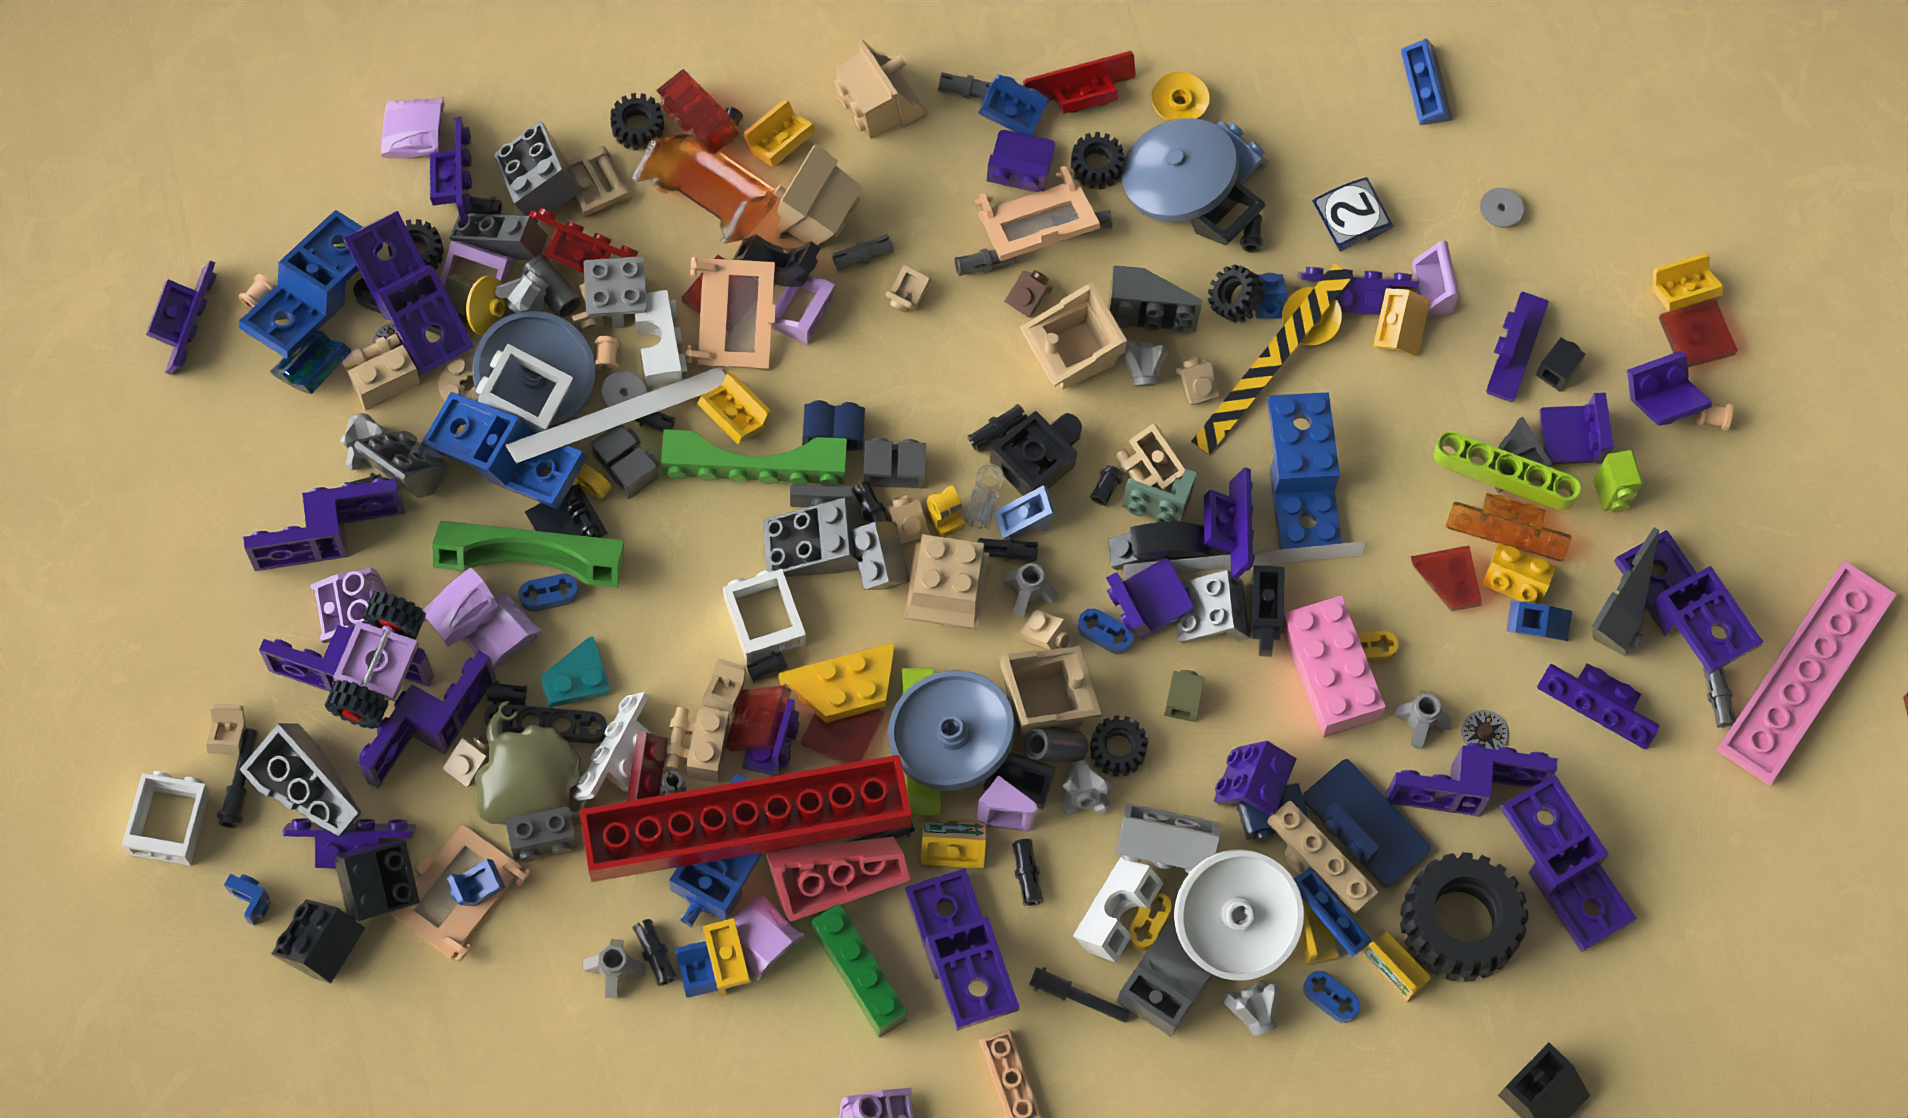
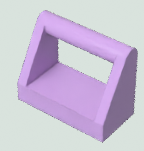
[440,241,515,286]
[1412,241,1459,317]
[771,276,835,345]
[977,776,1037,832]

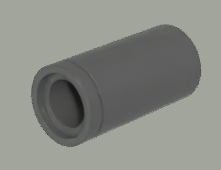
[522,255,582,318]
[1023,728,1088,762]

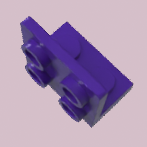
[1627,351,1712,426]
[1539,392,1614,464]
[742,699,800,776]

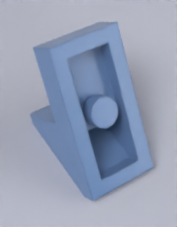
[994,485,1055,540]

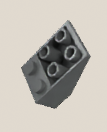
[494,121,582,223]
[1108,265,1202,333]
[354,431,450,498]
[763,498,863,577]
[1117,922,1213,1037]

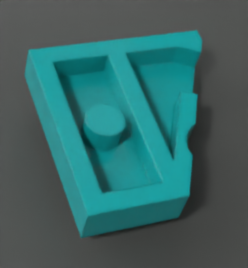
[540,636,611,708]

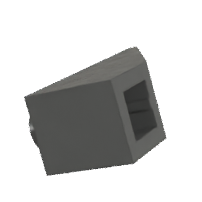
[449,214,548,260]

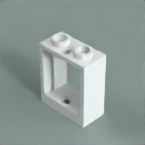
[476,344,573,434]
[723,569,806,664]
[122,771,210,866]

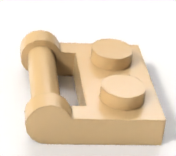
[567,146,632,217]

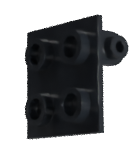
[524,483,608,538]

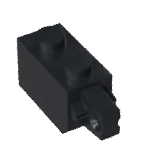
[1249,565,1285,657]

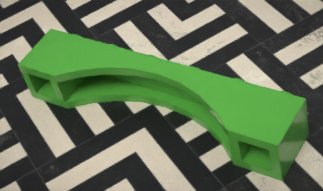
[661,430,847,486]
[432,521,624,588]

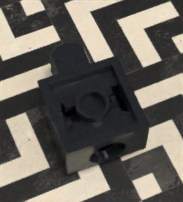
[990,411,1082,496]

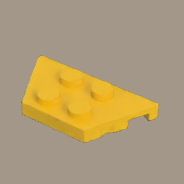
[779,642,894,723]

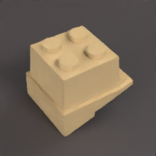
[834,39,927,139]
[773,144,863,245]
[1020,282,1127,390]
[904,534,989,630]
[1000,646,1101,740]

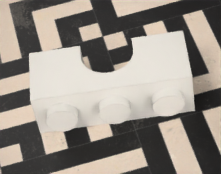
[634,290,687,389]
[1073,857,1164,963]

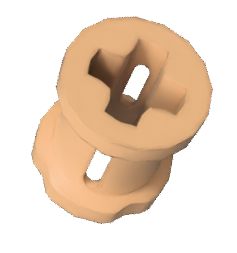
[238,274,276,310]
[594,336,621,375]
[1696,403,1733,431]

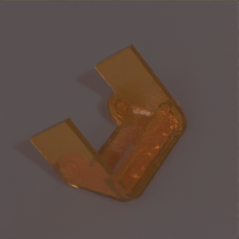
[632,134,778,244]

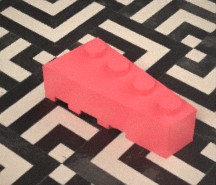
[765,837,911,922]

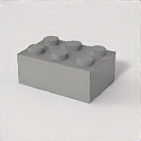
[1116,803,1219,873]

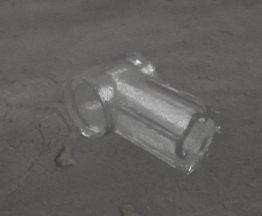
[963,464,1004,529]

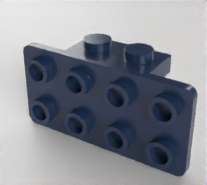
[1303,759,1431,888]

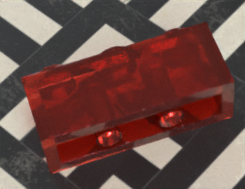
[656,69,741,155]

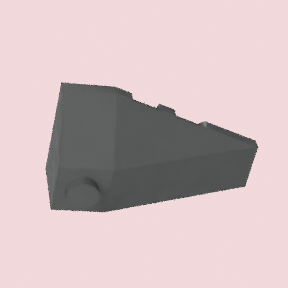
[1592,527,1659,656]
[239,723,361,836]

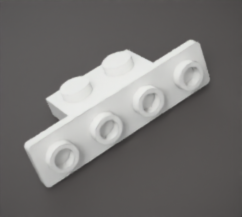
[573,692,652,801]

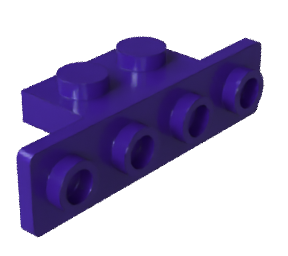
[430,116,473,223]
[146,260,217,375]
[1298,267,1419,315]
[1486,292,1549,402]
[1204,467,1255,579]
[1537,663,1660,749]
[283,818,416,868]

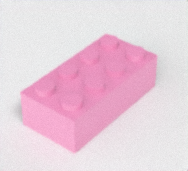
[1282,595,1386,737]

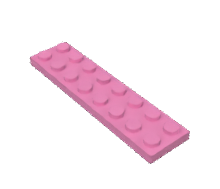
[1716,561,1897,785]

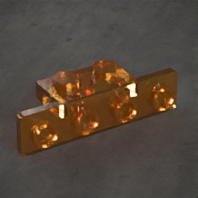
[1446,493,1572,562]

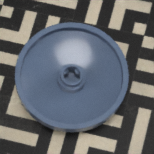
[1122,118,1239,222]
[472,311,595,429]
[888,670,1015,791]

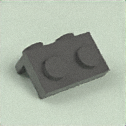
[506,807,577,862]

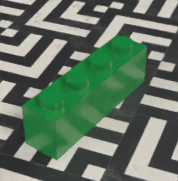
[812,903,907,1037]

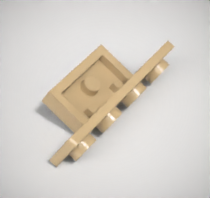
[1267,801,1378,913]

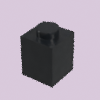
[1536,337,1586,392]

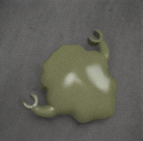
[475,701,601,825]

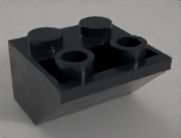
[333,840,420,921]
[271,899,365,984]
[1498,1042,1591,1118]

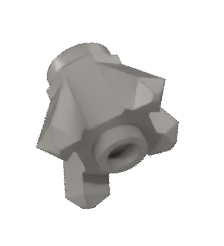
[494,270,549,313]
[1120,341,1168,386]
[339,413,387,470]
[1003,562,1058,617]
[1395,690,1452,748]
[1060,760,1112,815]
[582,939,645,999]
[1223,980,1280,1035]

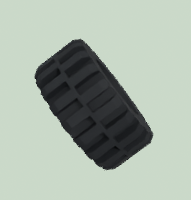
[1400,852,1529,982]

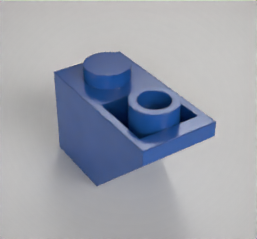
[1506,601,1572,641]

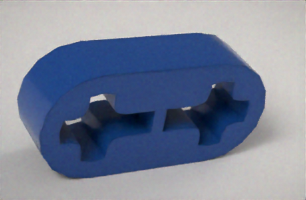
[519,574,578,612]
[1078,609,1133,654]
[1303,971,1360,1023]

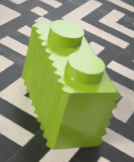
[1592,450,1644,512]

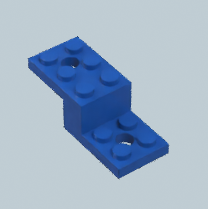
[239,210,383,359]
[421,392,588,509]
[1267,392,1342,550]

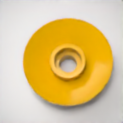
[1151,72,1209,121]
[466,276,507,336]
[1282,287,1342,346]

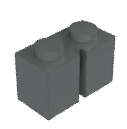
[591,425,659,499]
[863,438,926,489]
[850,522,910,590]

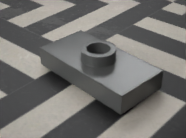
[790,484,852,508]

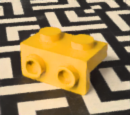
[743,99,816,167]
[1652,253,1723,312]
[697,372,771,445]
[1482,543,1556,604]

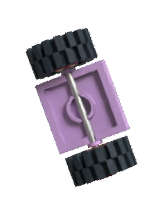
[324,592,426,729]

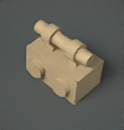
[340,334,420,410]
[1115,423,1189,493]
[665,707,730,783]

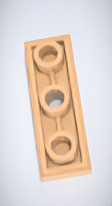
[979,1029,1042,1118]

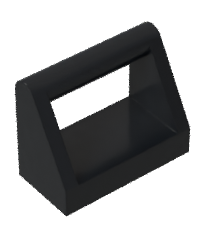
[1190,180,1266,246]
[983,752,1056,809]

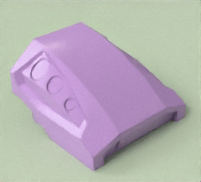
[381,97,445,159]
[311,567,387,643]
[423,568,498,647]
[463,592,542,671]
[733,894,804,981]
[839,1088,914,1118]

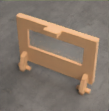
[974,166,1100,261]
[685,257,776,369]
[390,824,531,963]

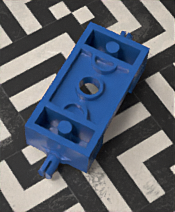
[669,774,764,927]

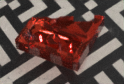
[1411,545,1482,612]

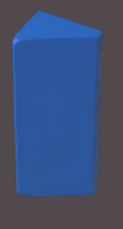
[1400,38,1452,125]
[1294,867,1372,957]

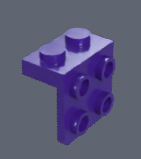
[986,130,1055,192]
[1106,559,1194,639]
[1214,741,1297,816]

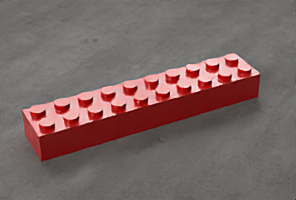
[579,754,912,882]

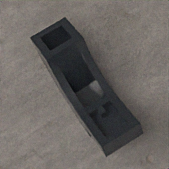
[733,234,821,287]
[1108,522,1215,571]

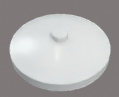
[1174,849,1304,980]

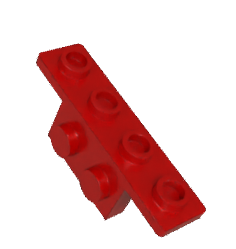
[1023,51,1136,114]
[529,208,638,273]

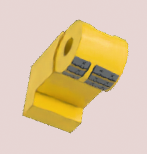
[926,485,965,537]

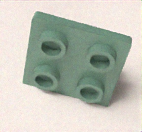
[1122,469,1197,522]

